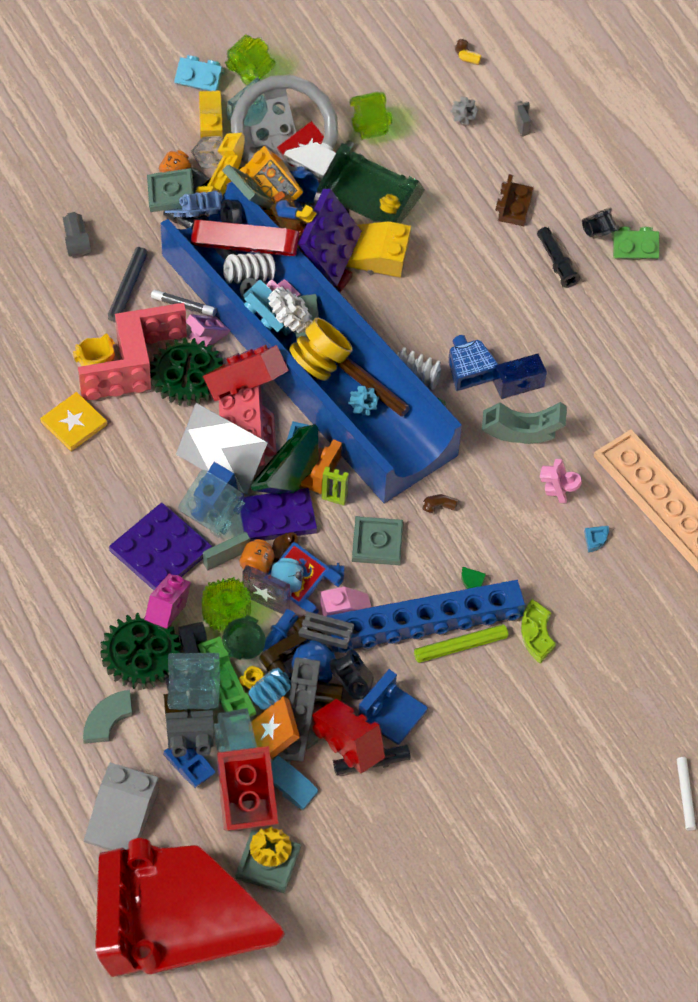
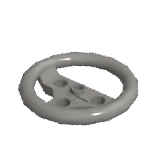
[231,75,338,171]

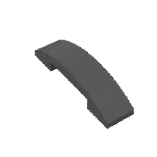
[279,657,321,762]

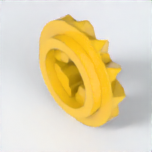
[250,826,292,867]

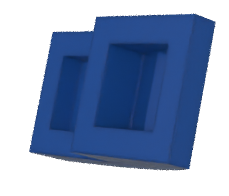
[163,748,216,788]

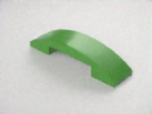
[197,637,256,723]

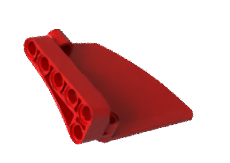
[96,838,285,977]

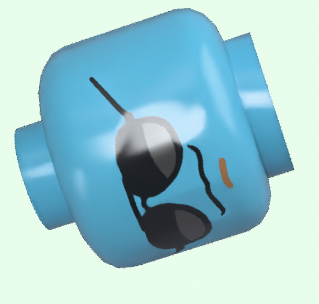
[270,558,304,596]

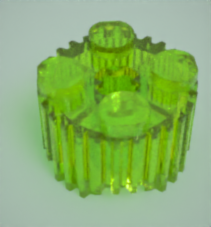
[225,34,276,86]
[349,92,393,140]
[202,577,251,635]

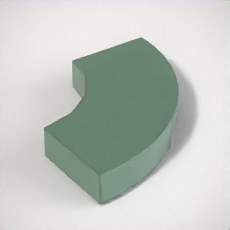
[83,690,132,744]

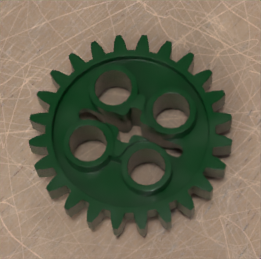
[150,337,223,406]
[100,613,181,689]

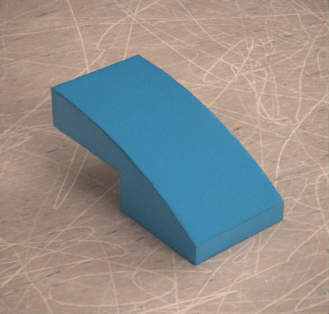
[271,755,318,810]

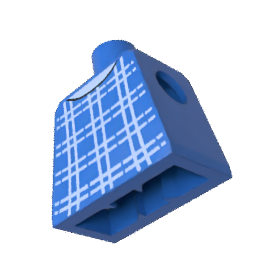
[448,335,499,391]

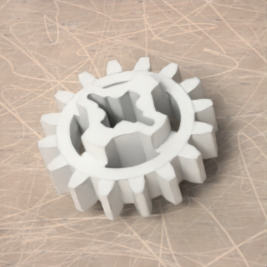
[268,287,312,334]

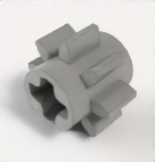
[450,97,479,125]

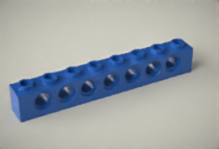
[326,579,525,653]

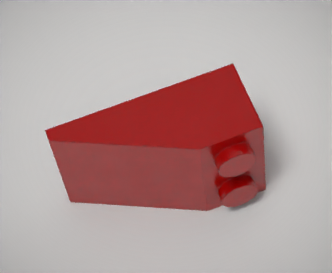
[217,746,278,831]

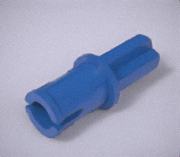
[260,609,299,652]

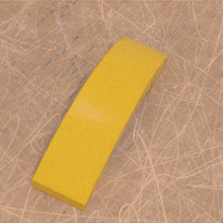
[195,133,245,195]

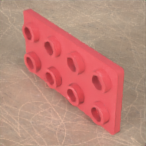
[219,385,277,468]

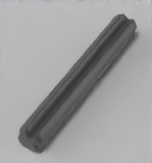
[108,246,147,322]

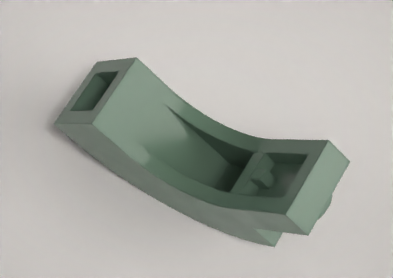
[482,402,567,444]

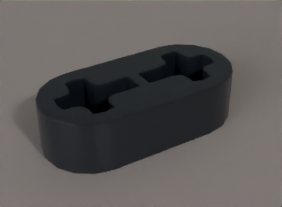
[221,199,242,224]

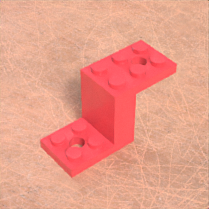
[78,303,187,400]

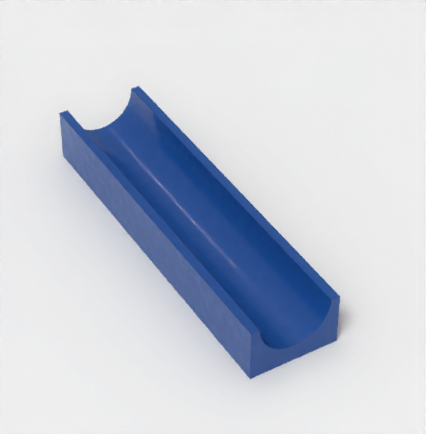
[160,182,462,504]

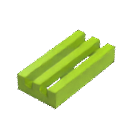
[322,466,349,506]

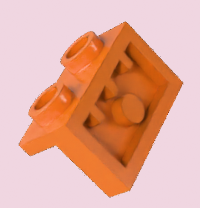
[301,439,342,494]

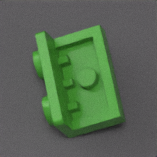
[612,227,659,259]

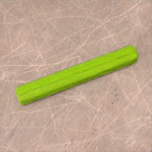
[414,624,508,663]

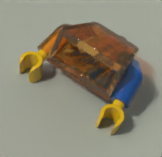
[271,191,317,247]

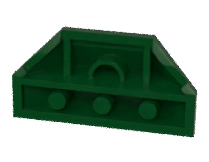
[251,424,319,494]

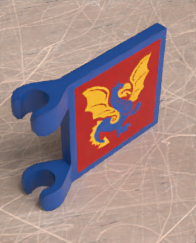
[264,542,344,614]

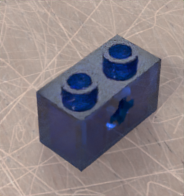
[493,353,547,399]

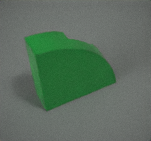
[461,567,486,589]

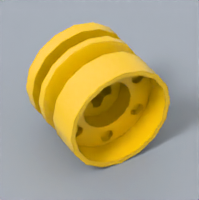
[290,318,353,381]

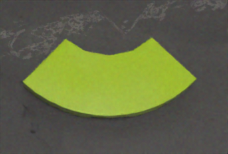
[521,599,556,663]

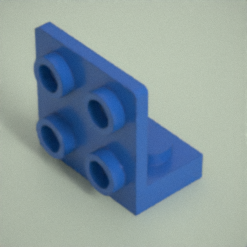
[358,669,427,745]

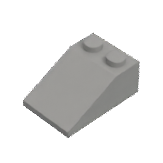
[84,762,159,850]

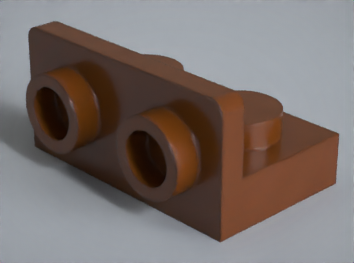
[495,174,534,227]

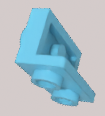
[174,55,225,91]
[243,280,284,332]

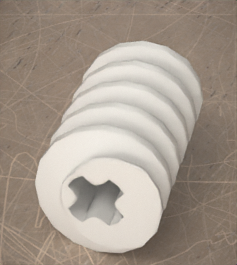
[224,253,275,284]
[397,347,441,390]

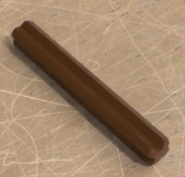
[336,357,410,417]

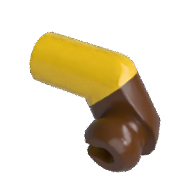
[455,39,482,65]

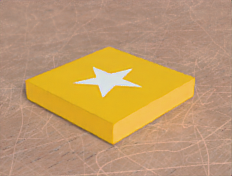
[40,392,107,452]

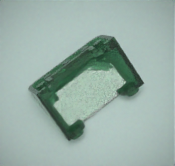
[316,143,425,224]

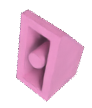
[320,587,372,616]

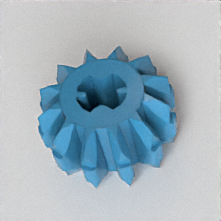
[248,668,292,709]

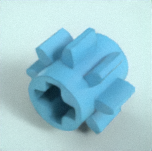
[348,386,379,415]

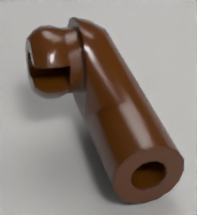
[422,494,458,513]
[272,532,298,563]

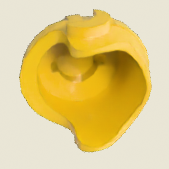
[73,333,115,366]

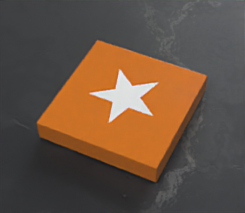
[247,696,300,760]

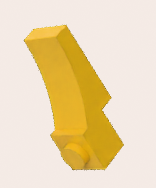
[199,91,223,142]

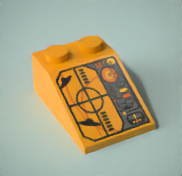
[240,146,303,221]

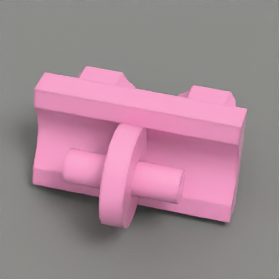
[540,459,582,503]

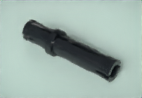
[333,744,411,776]

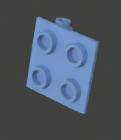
[165,191,222,217]

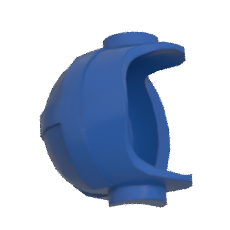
[290,167,319,208]
[292,640,336,683]

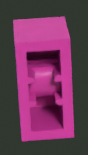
[144,574,191,628]

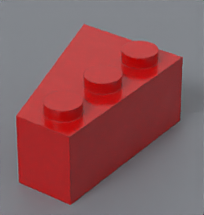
[203,344,289,401]
[312,699,385,774]

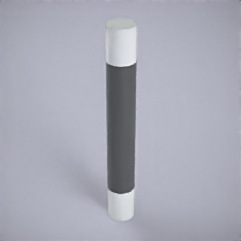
[151,289,216,317]

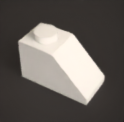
[283,142,336,181]

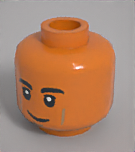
[159,150,191,173]
[239,539,275,577]

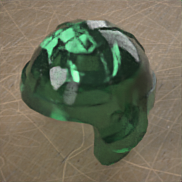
[222,615,266,660]

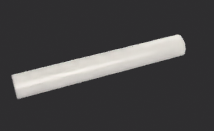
[677,757,696,831]

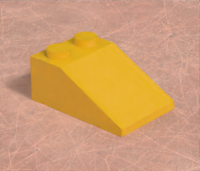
[346,222,411,278]

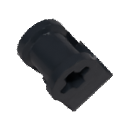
[582,207,620,237]
[329,649,374,700]

